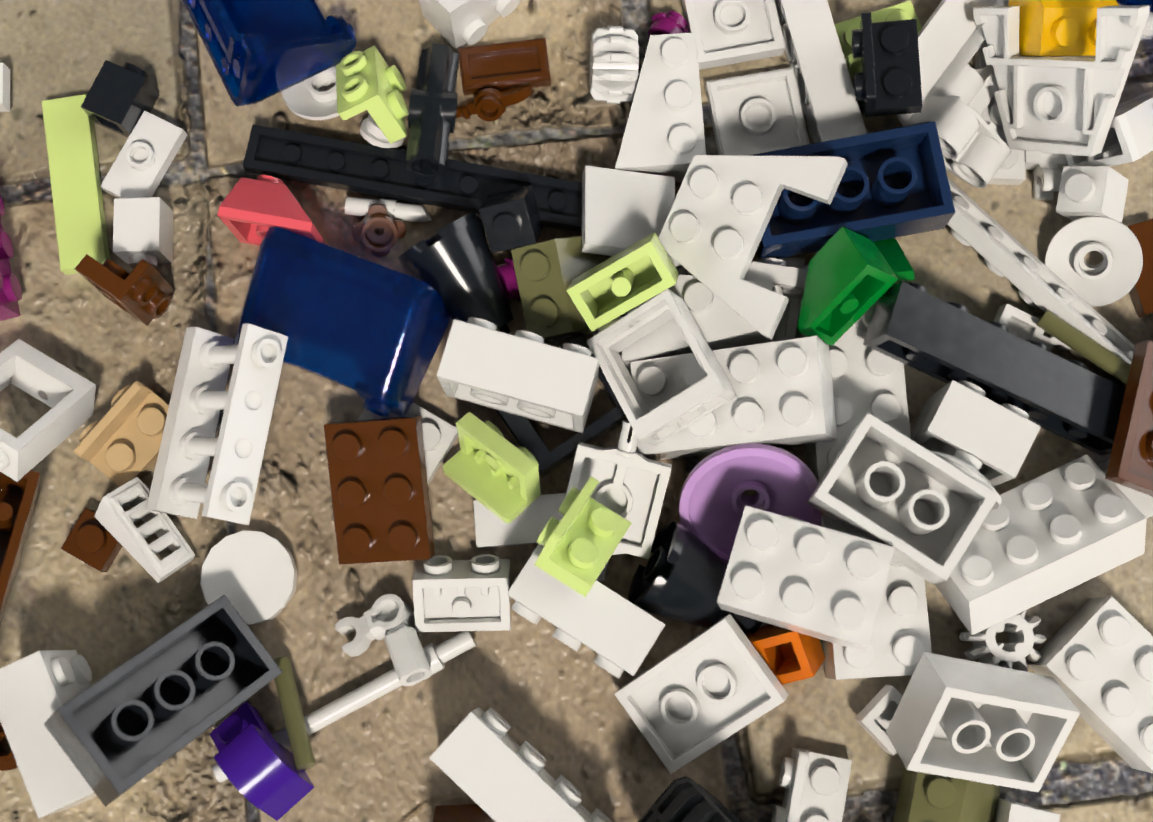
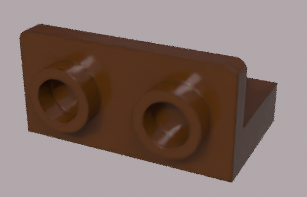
[75,254,174,326]

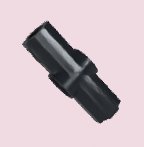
[406,43,459,179]

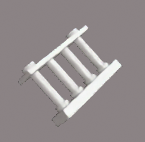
[146,323,288,525]

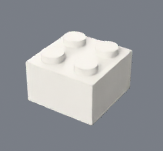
[910,380,1041,486]

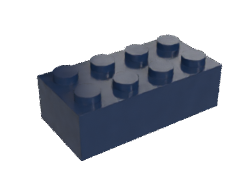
[747,121,955,259]

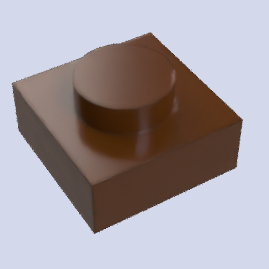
[61,508,122,572]

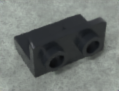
[852,12,923,117]

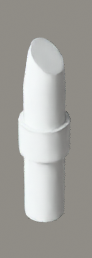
[345,196,432,222]

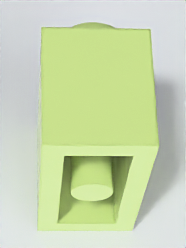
[566,232,679,332]

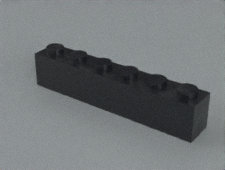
[863,281,1126,456]

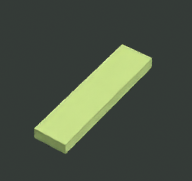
[42,94,110,275]

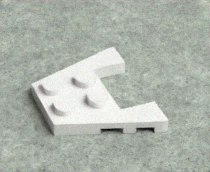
[973,5,1150,156]
[658,155,848,340]

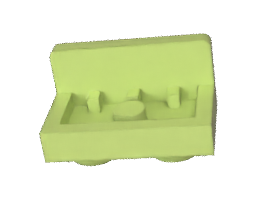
[336,45,409,144]
[443,412,541,523]

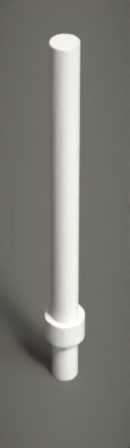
[212,631,477,783]

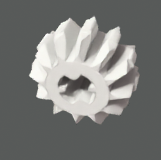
[589,26,639,104]
[959,610,1047,672]

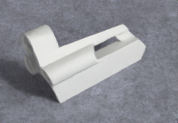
[896,0,1012,188]

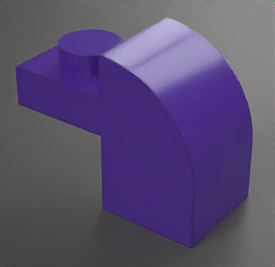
[210,701,314,821]

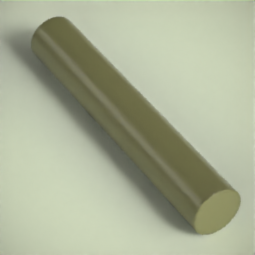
[1036,310,1131,385]
[274,656,316,770]

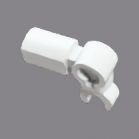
[334,594,432,686]

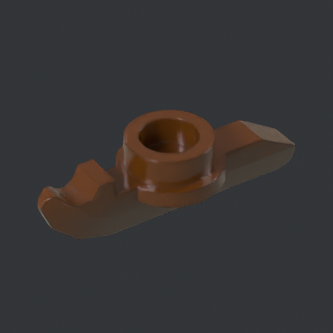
[456,84,532,121]

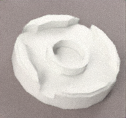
[200,531,298,625]

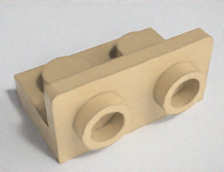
[74,381,169,487]

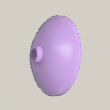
[679,443,823,564]

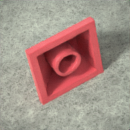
[217,175,330,258]

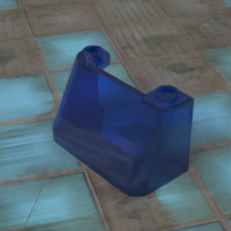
[183,0,356,107]
[233,226,450,418]

